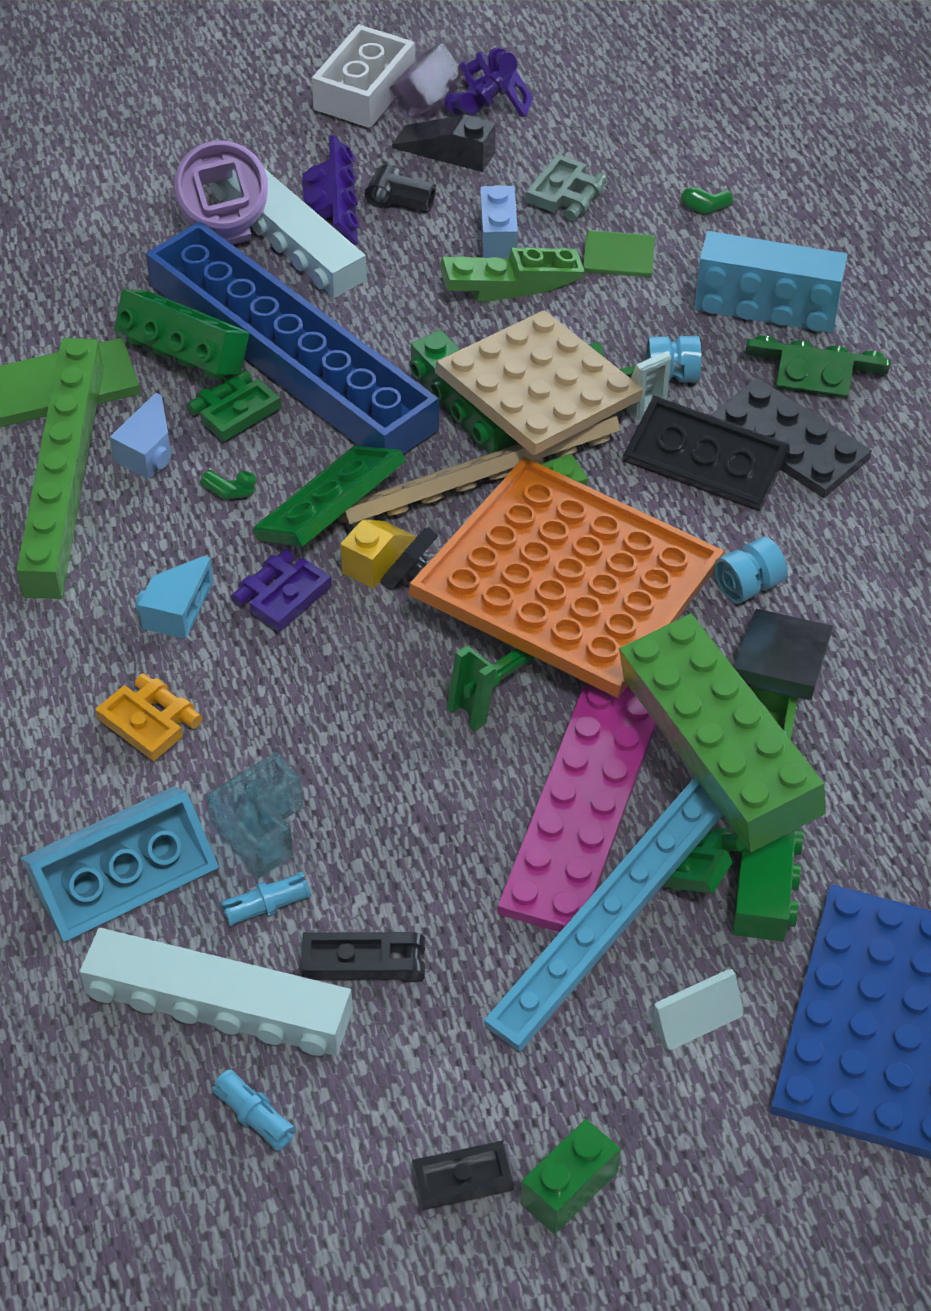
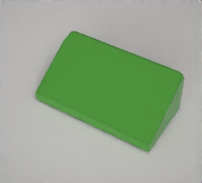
[583,230,655,277]

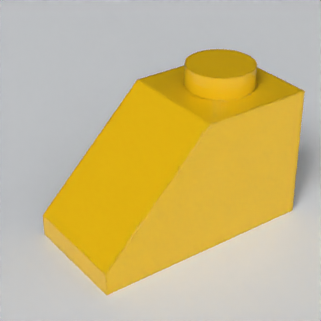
[340,519,417,589]

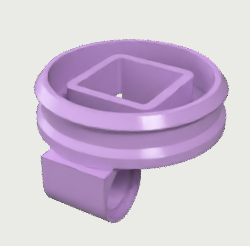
[174,140,268,245]

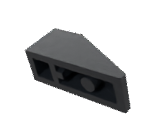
[392,115,496,173]

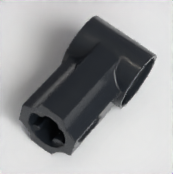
[364,164,436,212]

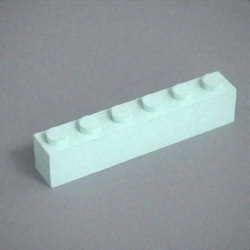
[211,168,367,298]
[79,927,353,1056]

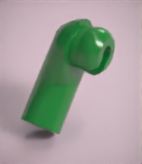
[681,187,733,215]
[200,470,257,500]

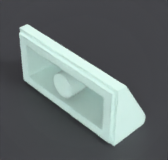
[652,969,743,1050]

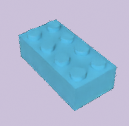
[695,231,848,333]

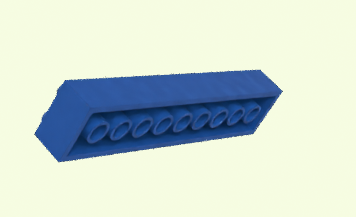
[146,222,439,454]

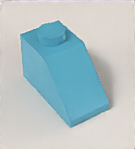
[136,556,214,639]

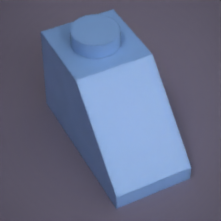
[110,393,172,479]

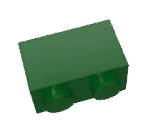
[521,1119,621,1235]

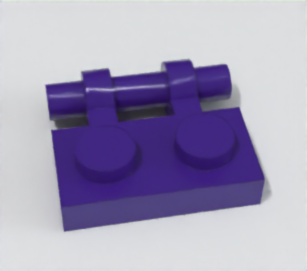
[230,549,332,632]

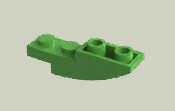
[439,247,585,302]

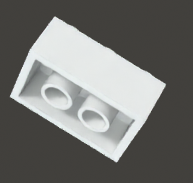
[312,24,416,128]

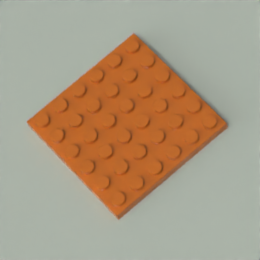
[408,457,724,698]

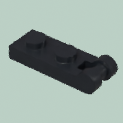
[301,932,425,982]

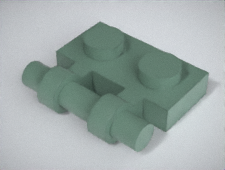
[526,154,607,222]

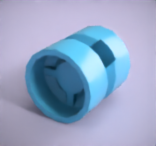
[646,336,701,382]
[714,536,788,604]

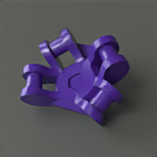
[444,47,533,117]

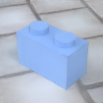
[480,185,518,258]

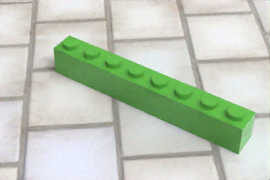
[17,338,103,599]

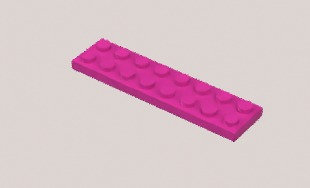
[498,682,657,932]

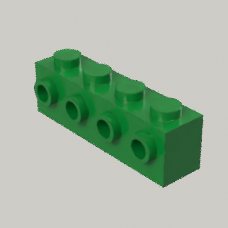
[114,289,250,379]
[409,329,518,454]

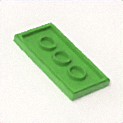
[0,337,141,427]

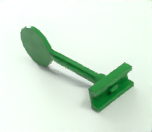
[447,645,535,732]

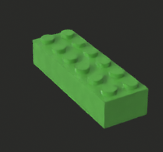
[619,613,826,852]

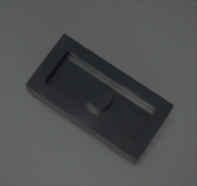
[412,1140,514,1210]

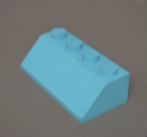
[20,786,219,942]

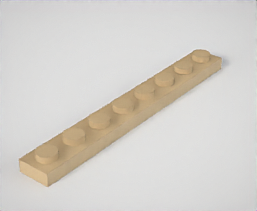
[338,416,621,528]

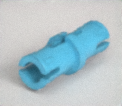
[221,872,311,927]
[212,1069,296,1151]

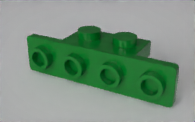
[746,336,891,398]

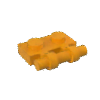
[95,673,203,762]

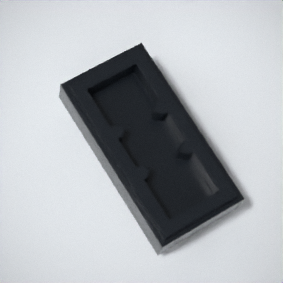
[380,527,439,591]

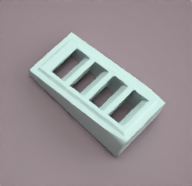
[626,352,671,420]

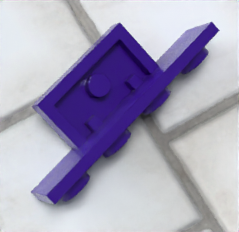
[302,135,359,246]

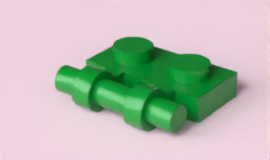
[186,370,281,442]
[662,827,745,894]

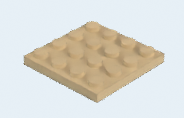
[435,310,643,455]

